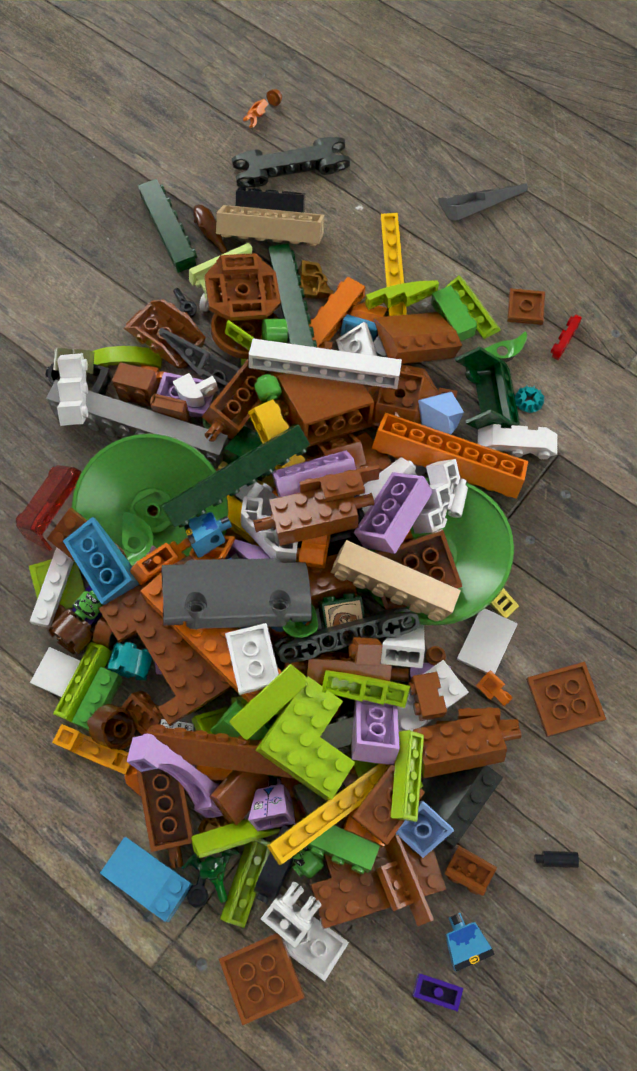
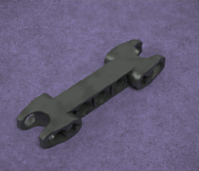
[232,137,350,187]
[274,607,420,663]

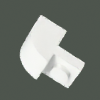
[173,373,218,407]

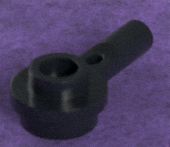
[173,288,197,318]
[187,872,209,908]

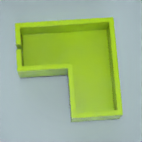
[255,676,355,800]

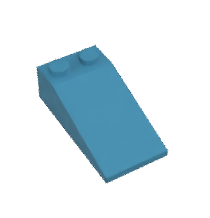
[63,517,139,605]
[100,837,194,922]

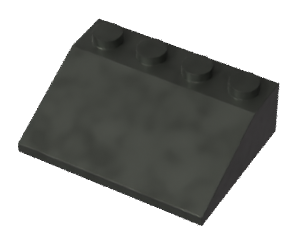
[419,765,503,849]

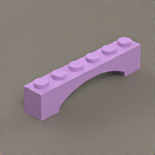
[127,734,223,818]

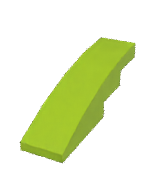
[365,280,439,310]
[322,670,410,708]

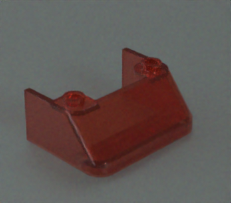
[16,465,82,551]

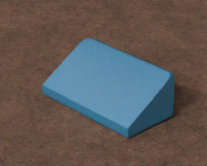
[340,315,378,342]

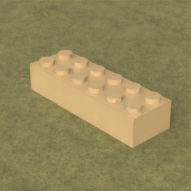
[216,205,325,246]
[330,540,461,621]

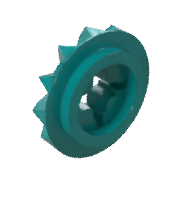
[515,385,544,413]

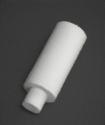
[448,479,468,518]

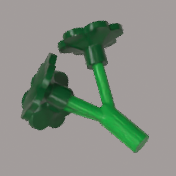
[182,849,239,903]

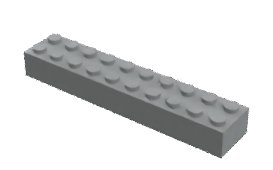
[46,380,229,469]

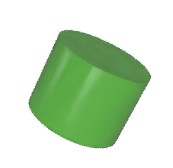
[262,319,288,343]

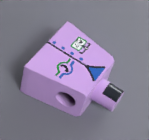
[249,778,295,831]

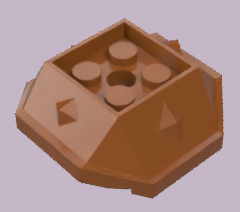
[204,253,281,321]
[365,364,439,430]

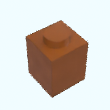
[349,637,383,665]

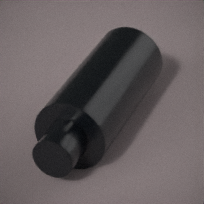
[534,851,579,868]

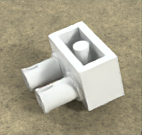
[261,882,321,948]

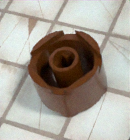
[47,609,94,656]
[87,704,138,750]

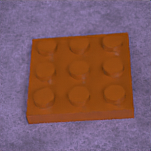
[526,662,606,737]
[219,933,305,1025]

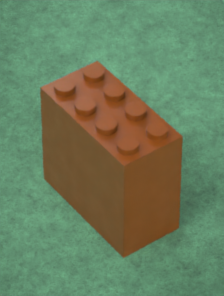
[277,373,374,447]

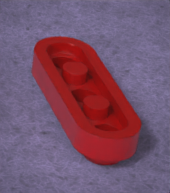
[550,314,583,361]

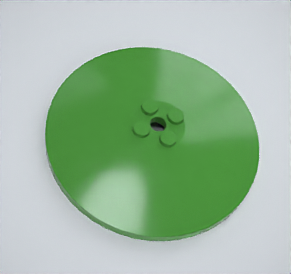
[72,434,229,557]
[366,478,514,626]

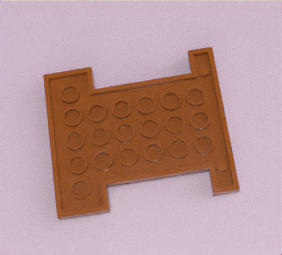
[99,555,276,727]
[280,766,446,929]

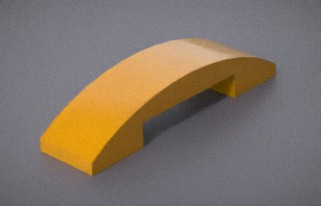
[52,724,131,775]

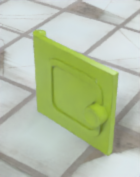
[29,559,85,609]

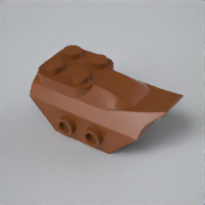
[123,299,206,369]

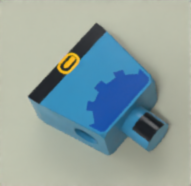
[184,512,232,558]
[445,913,495,972]

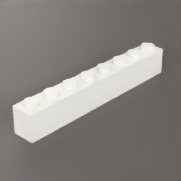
[249,339,402,389]

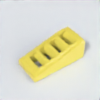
[489,588,519,618]

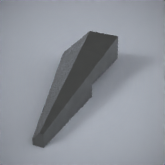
[438,183,528,220]
[158,328,240,395]

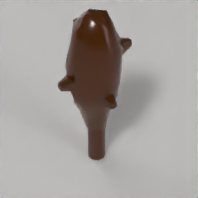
[193,204,228,254]

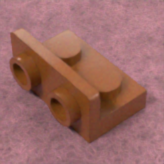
[122,691,165,735]

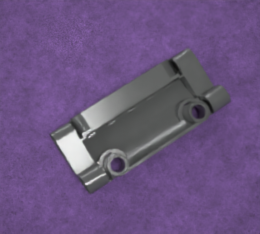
[161,559,311,629]

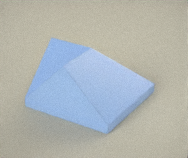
[418,392,464,435]
[396,801,454,858]

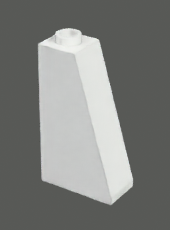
[360,457,417,516]
[381,620,425,668]

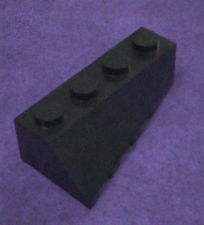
[235,187,306,213]

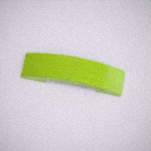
[93,346,162,369]

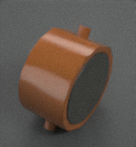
[93,616,117,648]

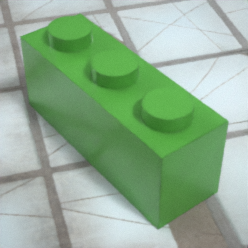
[431,285,477,341]
[72,666,123,731]
[307,825,380,874]

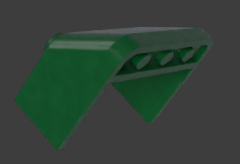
[455,346,520,430]

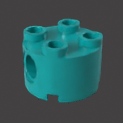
[107,642,153,681]

